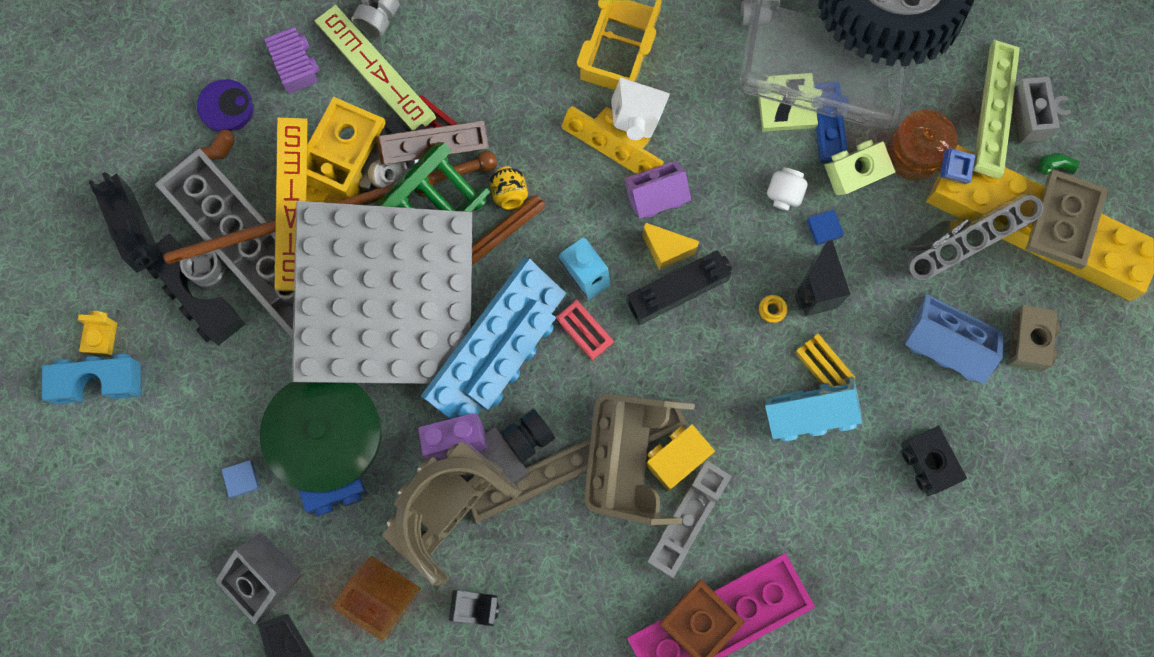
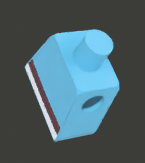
[557,237,611,301]

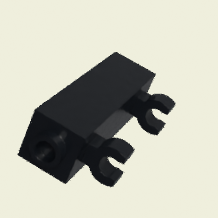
[89,172,162,273]
[626,250,732,326]

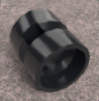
[500,408,555,463]

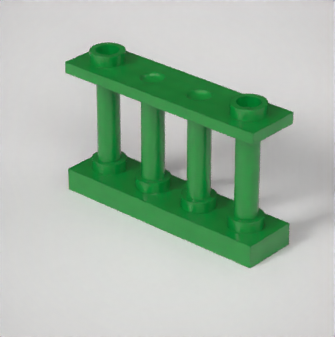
[374,142,490,212]

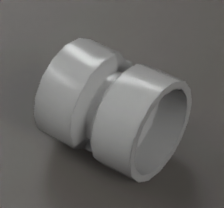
[351,0,400,38]
[180,251,228,290]

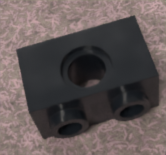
[900,425,967,496]

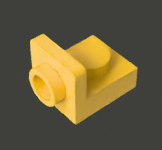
[77,311,117,356]

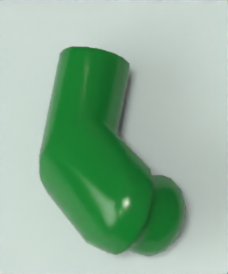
[1037,153,1080,175]

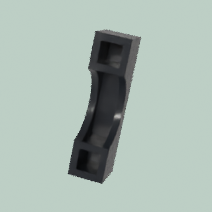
[146,234,245,346]

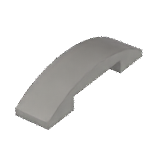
[647,461,732,578]

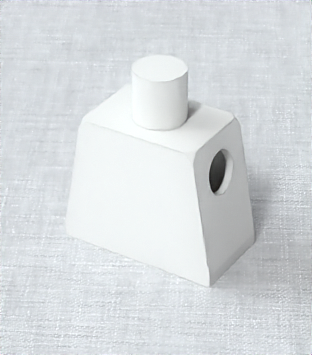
[611,77,670,140]

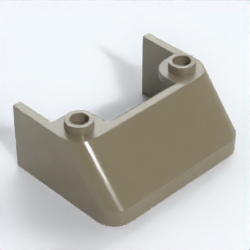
[584,394,695,525]

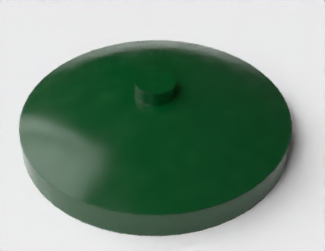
[260,382,382,493]

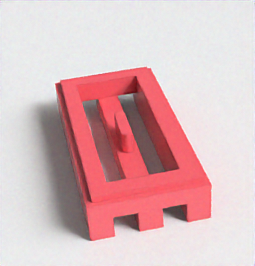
[555,299,614,361]

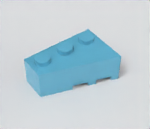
[765,376,862,441]

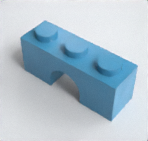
[42,354,141,405]

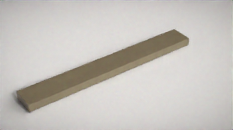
[470,399,688,523]

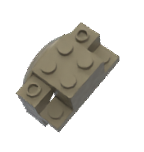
[382,441,522,586]

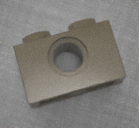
[1007,305,1060,372]

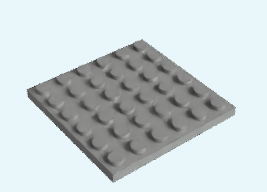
[292,201,472,384]

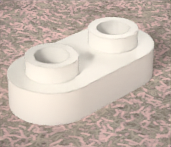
[368,159,419,188]

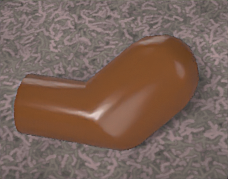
[197,130,234,160]

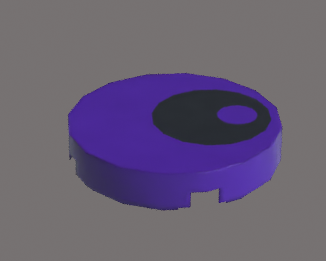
[197,79,254,132]

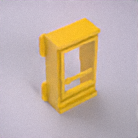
[577,0,662,90]

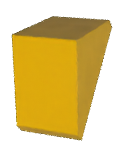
[642,223,699,270]

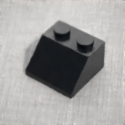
[795,240,850,317]

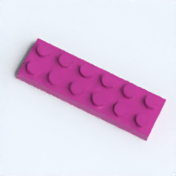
[626,553,815,657]

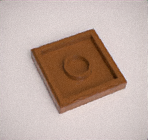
[658,579,745,657]

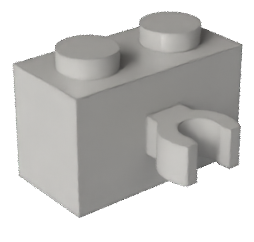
[1013,76,1071,143]

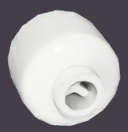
[767,167,808,211]

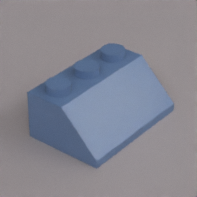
[905,294,1004,384]

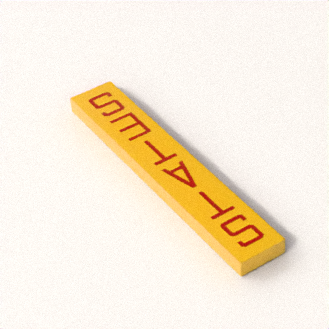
[275,117,308,291]

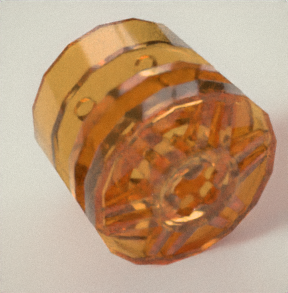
[887,109,957,181]

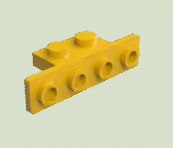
[561,106,664,174]

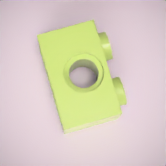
[824,139,895,195]

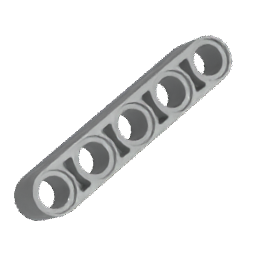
[908,194,1043,280]

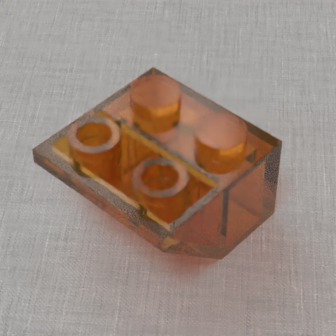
[331,556,421,641]

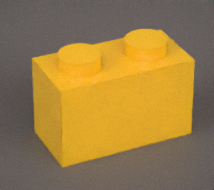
[646,424,715,491]

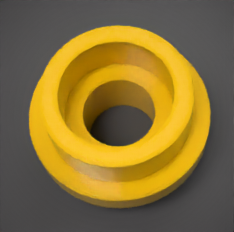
[759,295,787,323]

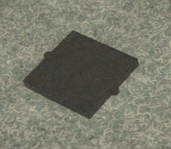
[906,219,971,251]

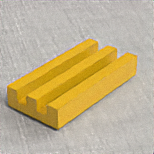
[795,334,855,387]

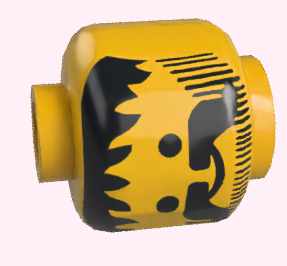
[489,166,528,210]

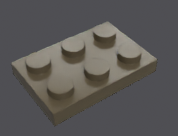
[1025,170,1108,269]

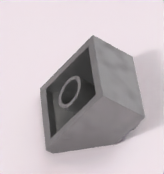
[215,532,301,625]

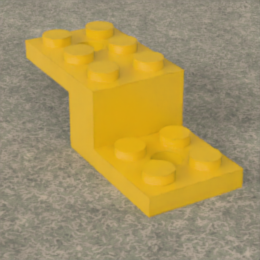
[306,97,386,203]

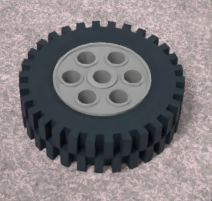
[818,0,975,66]

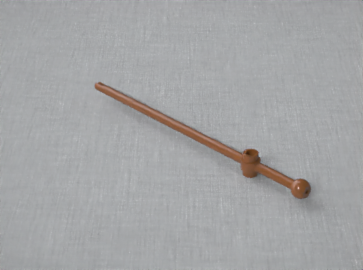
[163,151,497,264]

